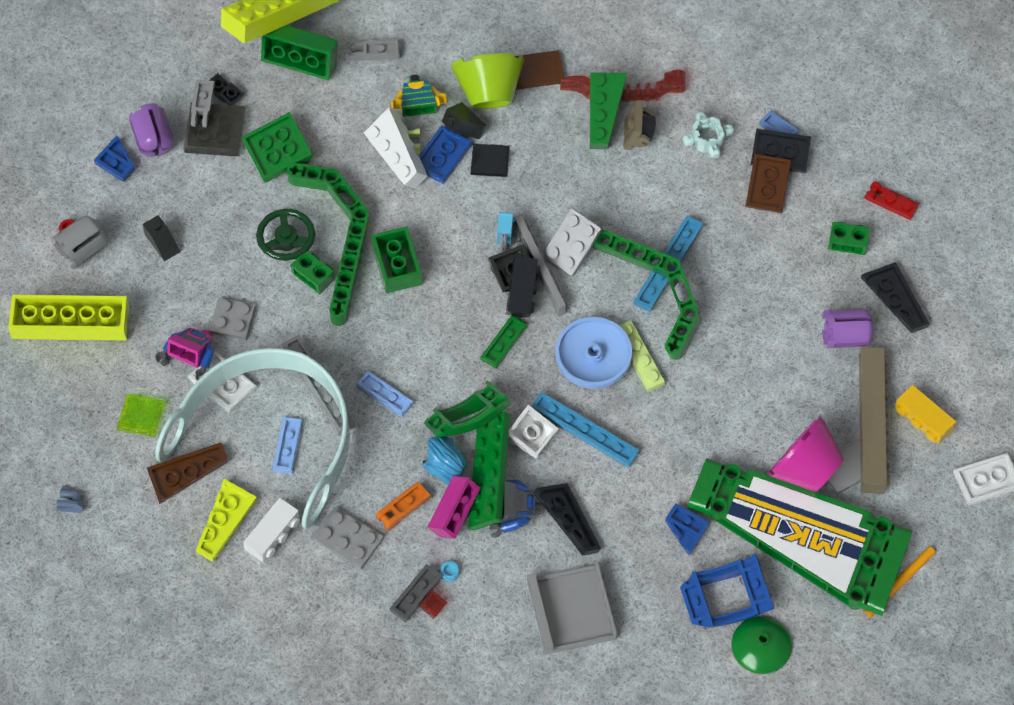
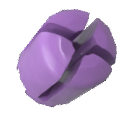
[129,103,174,157]
[822,308,873,348]

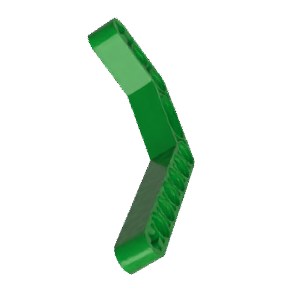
[287,163,370,326]
[592,229,701,360]

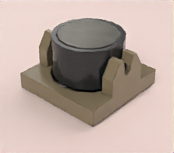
[623,100,656,150]

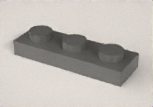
[390,564,442,622]

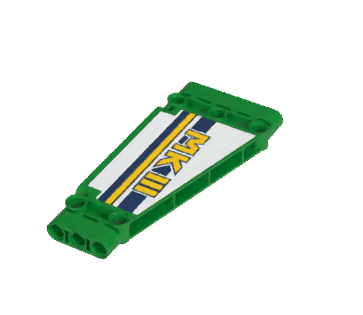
[687,458,913,616]

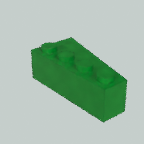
[589,72,627,149]

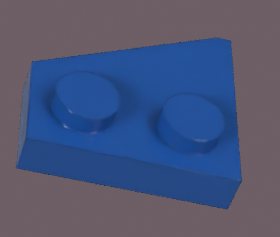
[94,136,135,182]
[665,503,710,555]

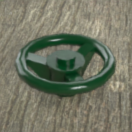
[256,208,316,261]

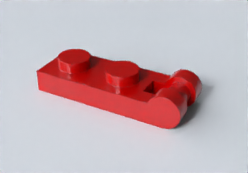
[864,181,919,220]

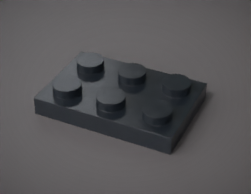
[751,128,811,173]

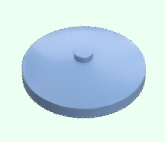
[555,317,632,389]

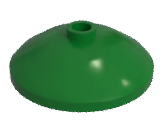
[731,616,792,674]

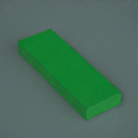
[480,315,528,369]

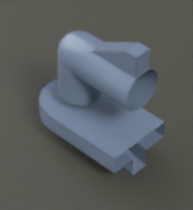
[56,485,83,513]

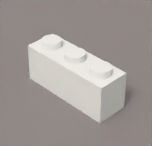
[243,498,300,563]

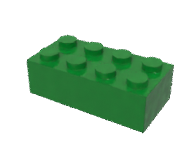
[261,25,338,80]

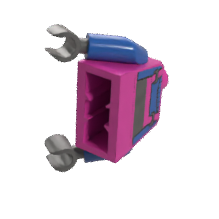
[155,328,214,381]

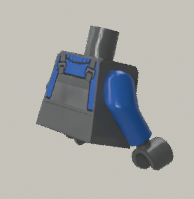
[489,480,545,538]

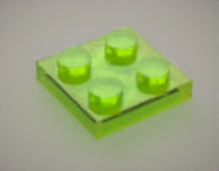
[116,394,165,437]

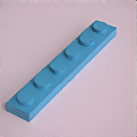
[633,216,703,312]
[531,392,640,468]

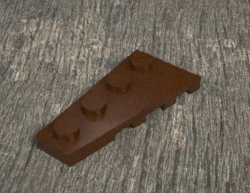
[147,442,228,504]

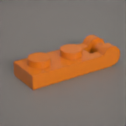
[375,482,431,531]

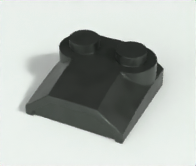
[488,244,538,293]

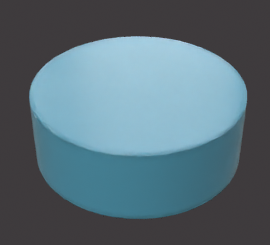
[440,561,460,582]

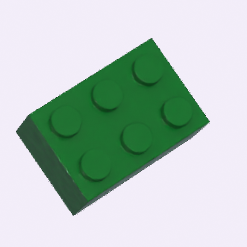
[371,226,422,293]

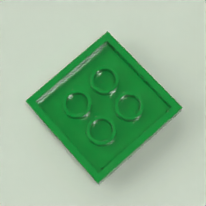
[241,112,314,183]

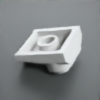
[508,405,559,459]

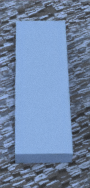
[356,371,414,417]
[273,417,303,474]

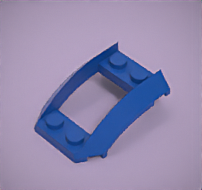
[680,554,775,628]

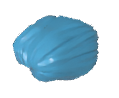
[422,436,467,485]

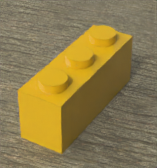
[895,385,956,444]

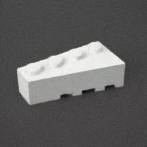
[364,107,427,189]

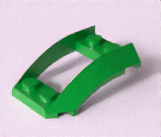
[424,381,512,438]

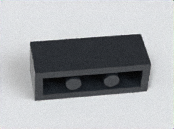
[505,256,540,318]

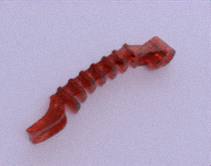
[560,70,686,102]

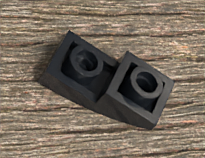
[209,73,244,107]

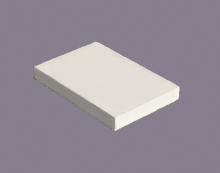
[188,351,257,413]
[953,453,1014,506]

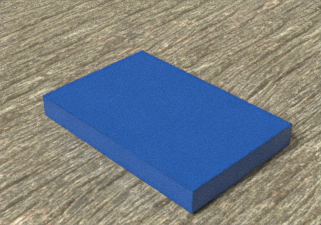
[419,125,473,184]

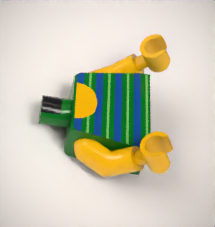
[391,74,448,117]

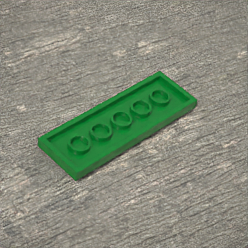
[468,412,510,530]

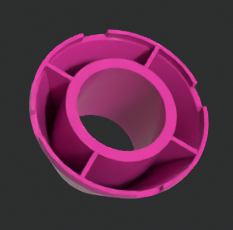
[768,415,844,492]

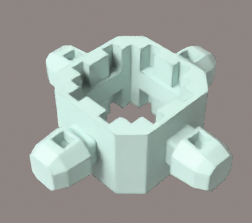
[682,112,734,159]

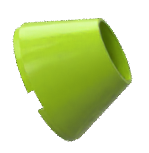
[451,53,524,109]

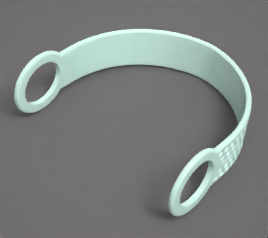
[155,348,350,529]

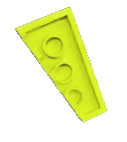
[196,479,257,562]

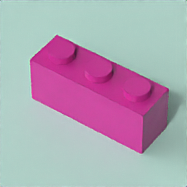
[427,476,480,539]

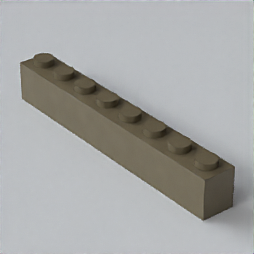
[859,347,890,494]

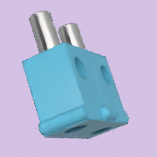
[497,212,515,253]

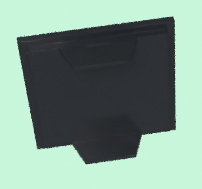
[470,143,510,177]

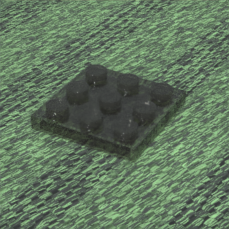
[184,103,246,157]

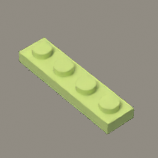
[619,320,665,392]

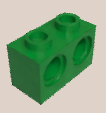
[828,222,870,255]
[291,251,335,295]

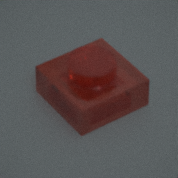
[418,590,447,619]

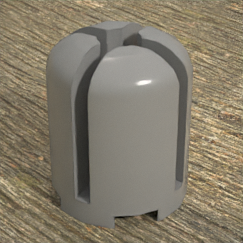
[51,216,107,268]

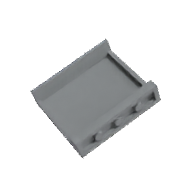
[527,560,619,655]

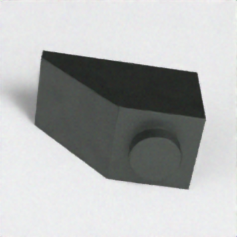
[442,102,486,139]
[142,215,180,261]

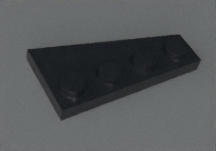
[861,262,929,333]
[533,483,601,556]

